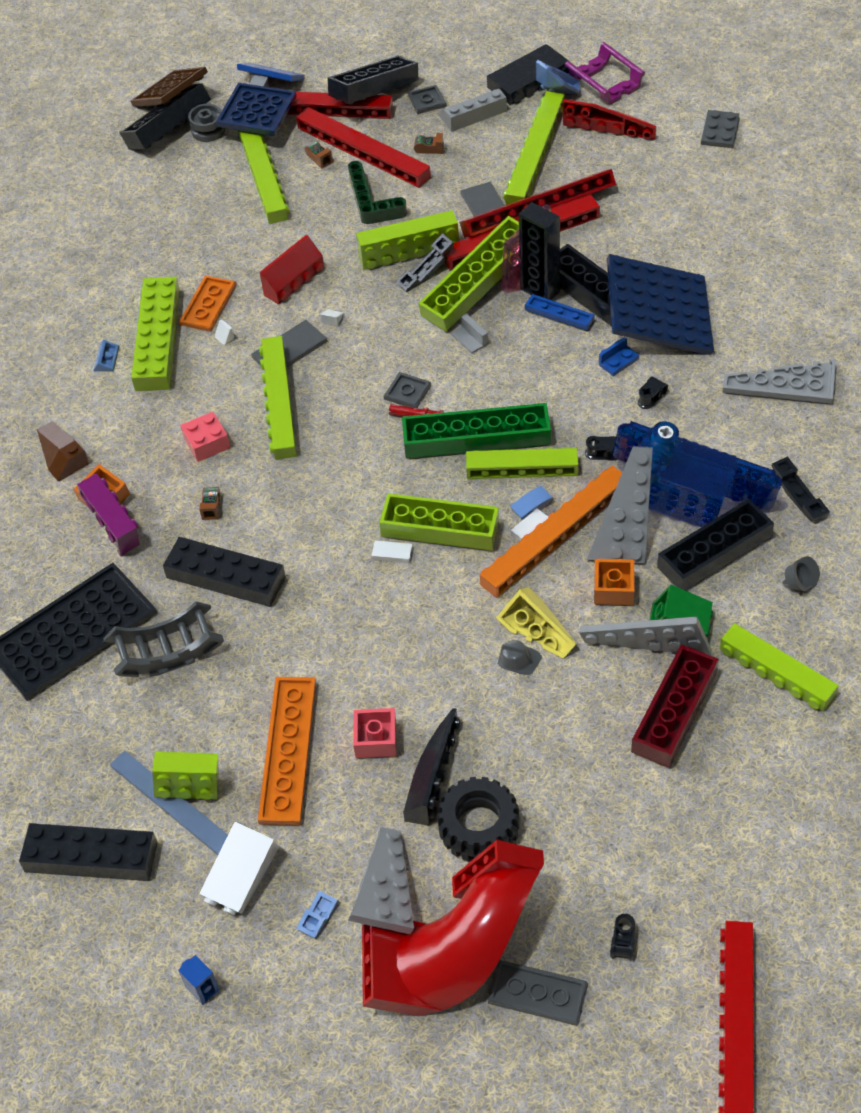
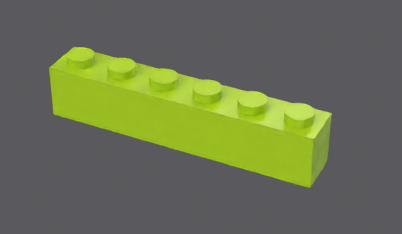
[466,448,578,479]
[720,623,839,712]

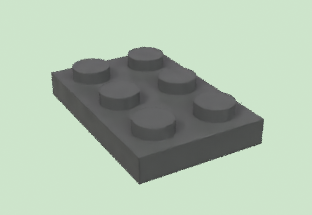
[701,110,740,148]

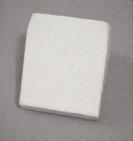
[321,309,344,326]
[215,319,234,345]

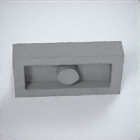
[451,313,488,353]

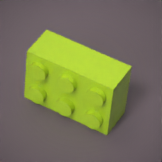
[152,751,219,800]

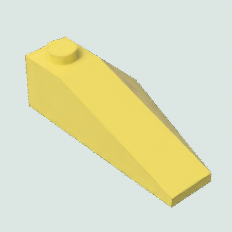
[496,587,577,659]

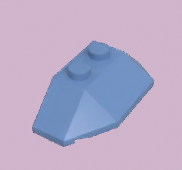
[536,60,580,94]

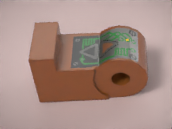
[414,133,444,154]
[305,141,333,169]
[199,487,220,520]

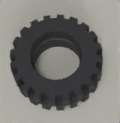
[437,777,519,861]

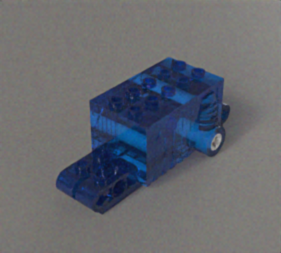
[612,421,782,527]

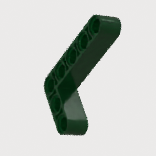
[348,161,407,224]

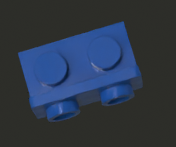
[599,337,639,376]

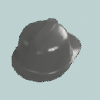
[782,556,820,591]
[497,640,542,675]

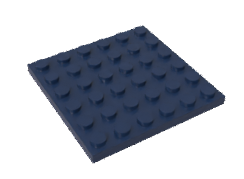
[607,254,714,355]

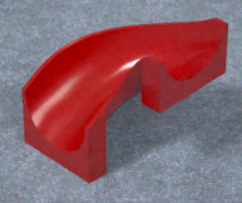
[362,840,544,1016]

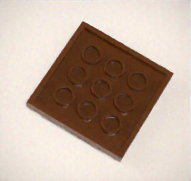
[130,67,208,107]

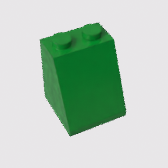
[649,584,713,638]

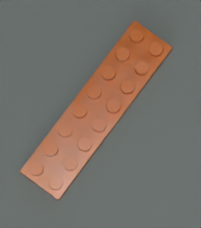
[258,677,316,825]

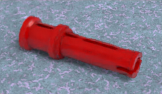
[389,404,444,417]

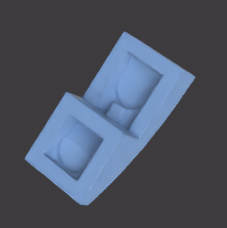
[510,486,554,520]
[296,891,340,939]

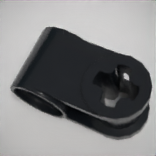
[638,376,668,409]
[585,436,620,461]
[610,913,635,960]

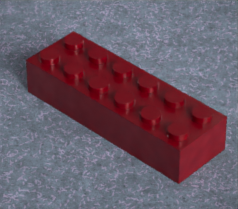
[631,644,719,768]

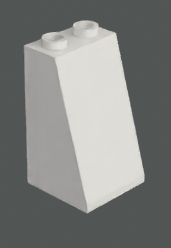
[200,822,280,916]

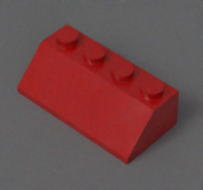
[259,235,324,304]

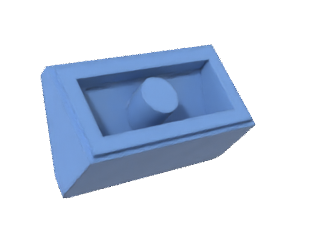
[93,339,119,371]

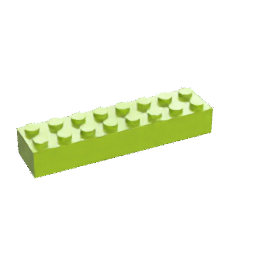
[418,216,520,332]
[131,276,180,391]

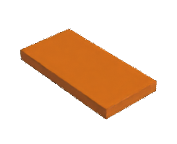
[179,275,236,332]

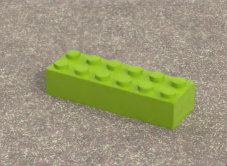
[356,210,459,270]
[379,493,499,551]

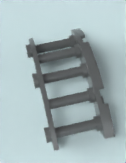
[103,601,224,677]

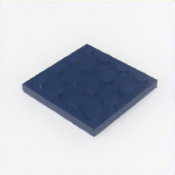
[216,82,297,136]

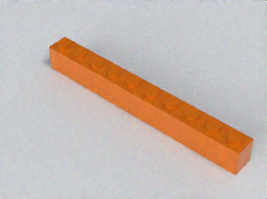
[480,465,622,598]

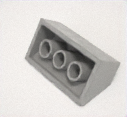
[437,89,507,132]

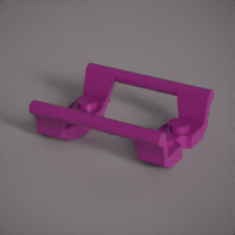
[565,42,645,104]

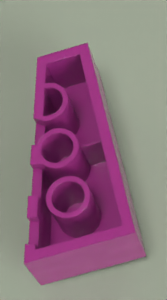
[77,473,140,556]

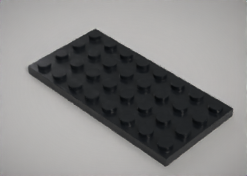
[0,563,157,701]

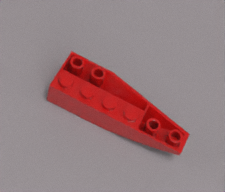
[563,99,657,140]

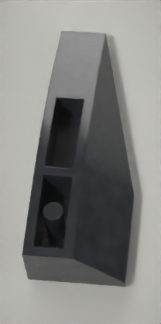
[403,708,460,826]

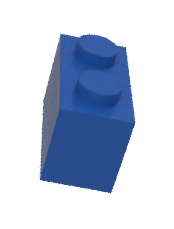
[178,955,220,1005]

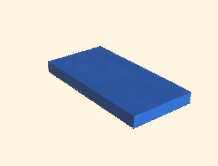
[237,63,305,82]

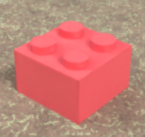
[180,411,230,462]
[353,708,397,758]

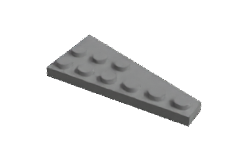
[722,359,836,404]
[587,446,652,563]
[579,617,712,656]
[348,827,414,934]

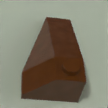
[37,421,89,482]

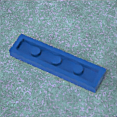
[525,294,595,331]

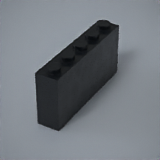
[487,44,570,105]

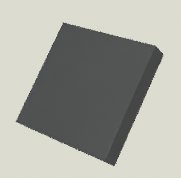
[408,85,447,114]
[384,372,431,408]

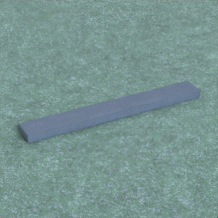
[110,751,228,855]

